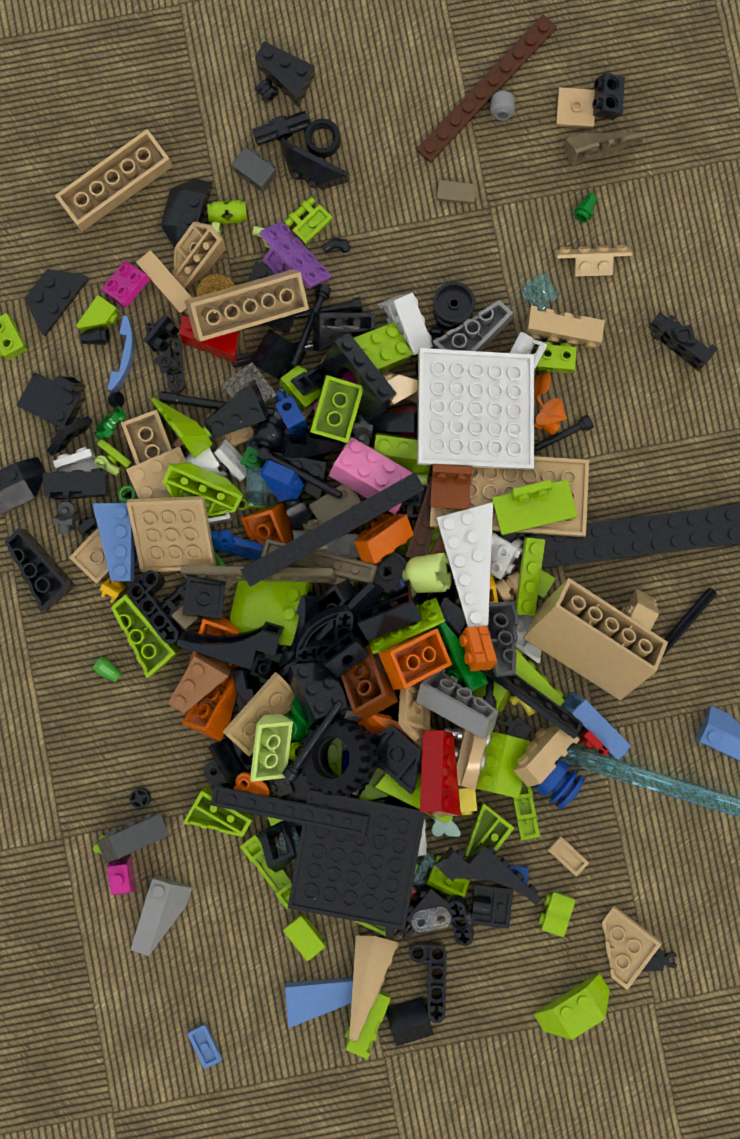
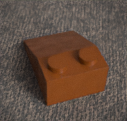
[341,645,398,720]

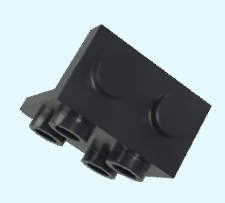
[250,329,306,380]

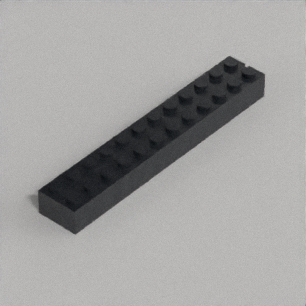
[527,504,740,569]

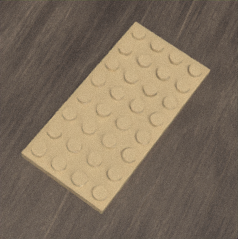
[430,456,589,537]

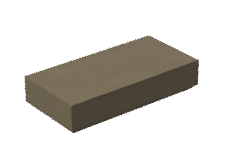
[437,180,476,204]

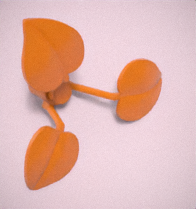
[534,371,567,435]

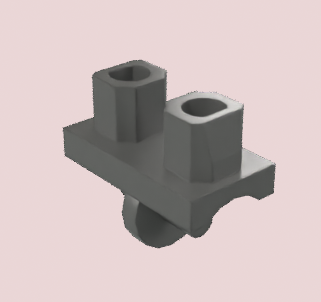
[353,415,373,446]
[53,501,80,534]

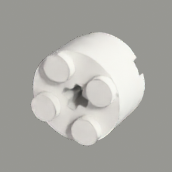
[185,445,228,477]

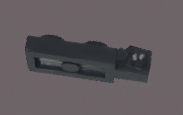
[208,738,246,788]

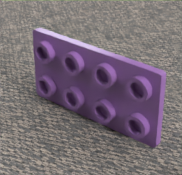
[259,221,331,289]

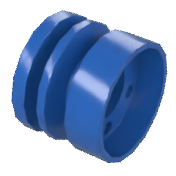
[533,757,585,810]

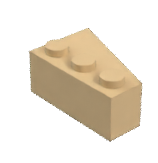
[621,589,659,631]
[513,726,580,787]

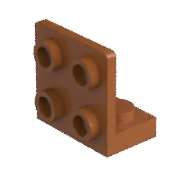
[430,464,473,510]

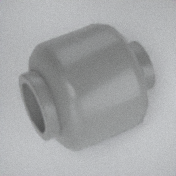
[490,90,515,121]

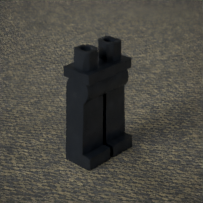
[648,312,718,372]

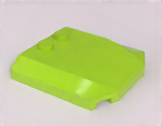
[230,581,313,647]

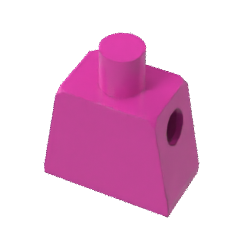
[107,855,136,895]

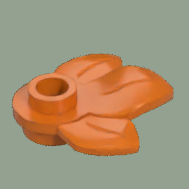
[233,772,270,796]

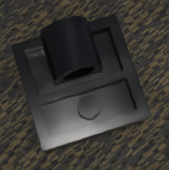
[470,884,513,929]

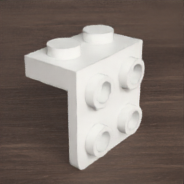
[53,447,97,472]
[490,532,524,580]

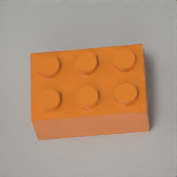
[378,628,452,690]

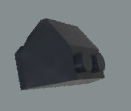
[280,138,349,190]
[161,178,213,249]
[0,457,46,515]

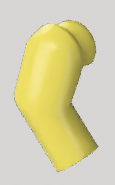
[509,695,536,716]

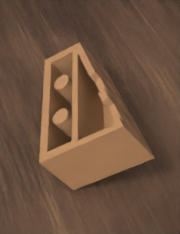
[167,653,233,713]

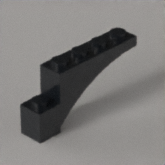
[177,621,284,669]
[435,842,541,905]

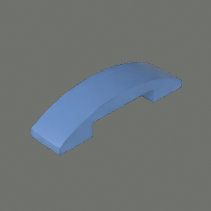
[108,315,135,393]

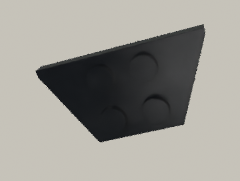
[25,269,89,337]
[371,726,422,794]

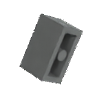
[232,147,277,193]

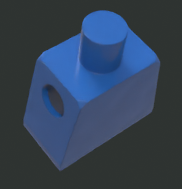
[275,391,309,436]

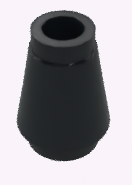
[80,326,110,345]

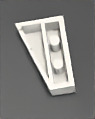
[378,292,433,355]

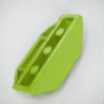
[162,463,243,516]
[533,973,610,1040]

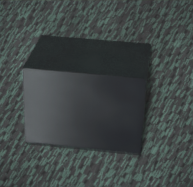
[386,996,434,1046]

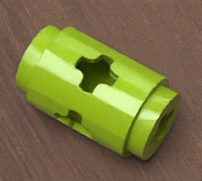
[207,200,247,224]

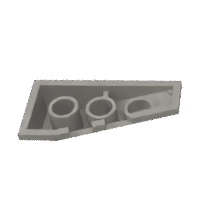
[131,875,193,956]

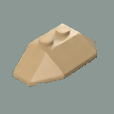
[173,222,226,289]

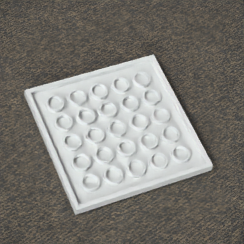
[417,348,534,470]

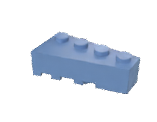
[92,503,135,582]

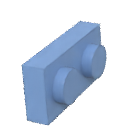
[187,1023,223,1069]

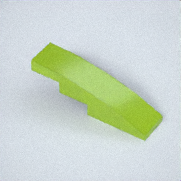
[512,782,540,841]

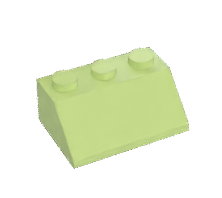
[250,714,293,782]

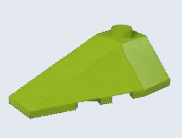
[150,397,213,458]

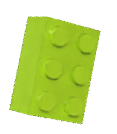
[353,322,413,383]
[309,375,363,443]

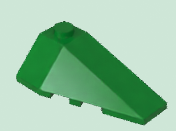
[430,622,488,691]

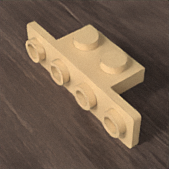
[555,245,633,277]

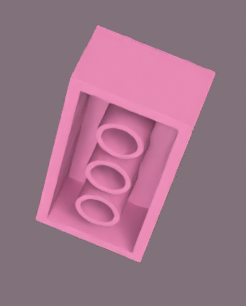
[329,437,418,515]

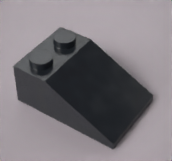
[17,372,85,428]

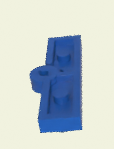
[210,530,264,561]

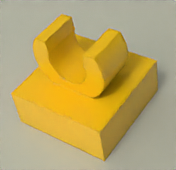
[100,577,127,603]

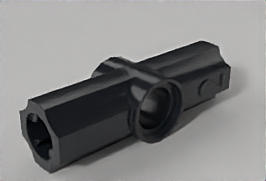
[252,111,310,146]

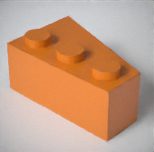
[354,513,414,564]

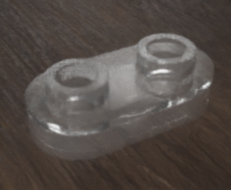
[411,907,451,932]

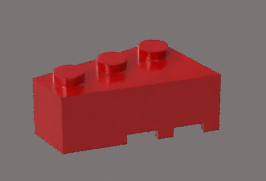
[180,316,241,365]

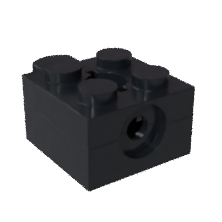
[395,885,449,942]

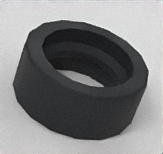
[305,118,341,158]

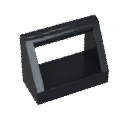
[258,820,297,873]

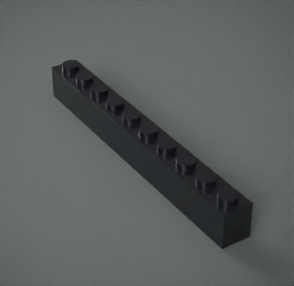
[240,472,425,587]

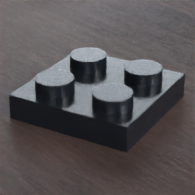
[182,576,226,620]

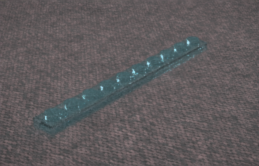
[562,745,740,817]

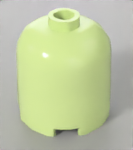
[402,553,452,593]

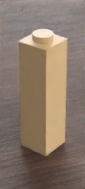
[136,250,192,316]

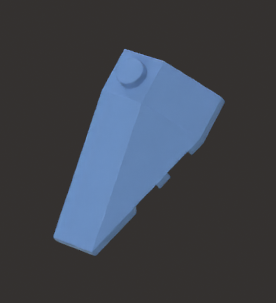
[695,706,740,761]

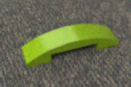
[240,835,292,909]

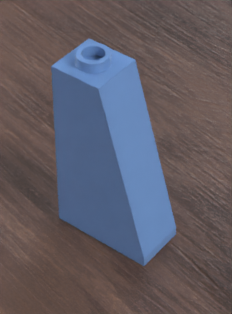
[561,691,631,760]
[285,977,353,1027]

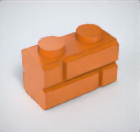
[459,626,498,672]

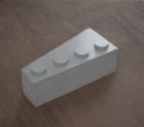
[432,300,513,352]
[416,669,499,739]

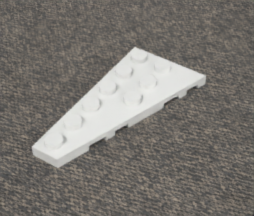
[436,502,493,627]

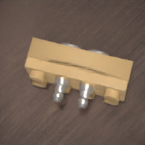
[444,727,491,789]

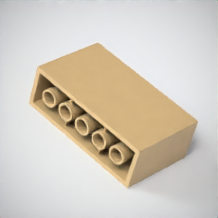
[523,578,668,700]

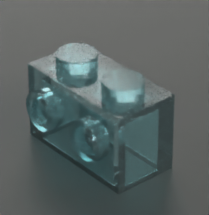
[246,467,272,506]

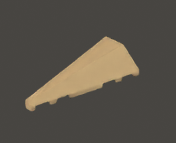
[349,936,399,1042]

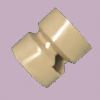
[495,571,519,602]

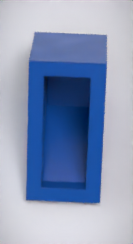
[260,460,304,501]

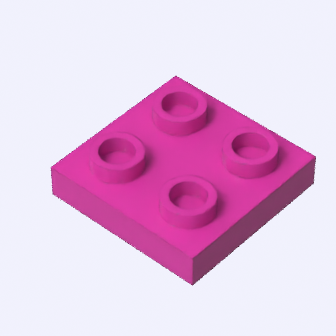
[101,261,151,308]

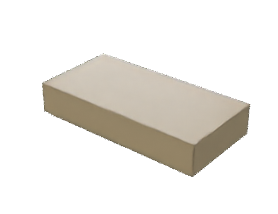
[547,836,589,877]

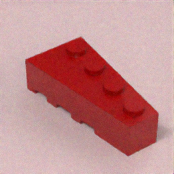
[420,730,461,817]

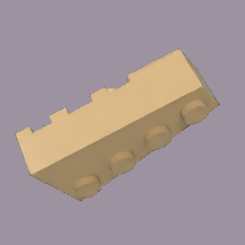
[525,305,605,349]

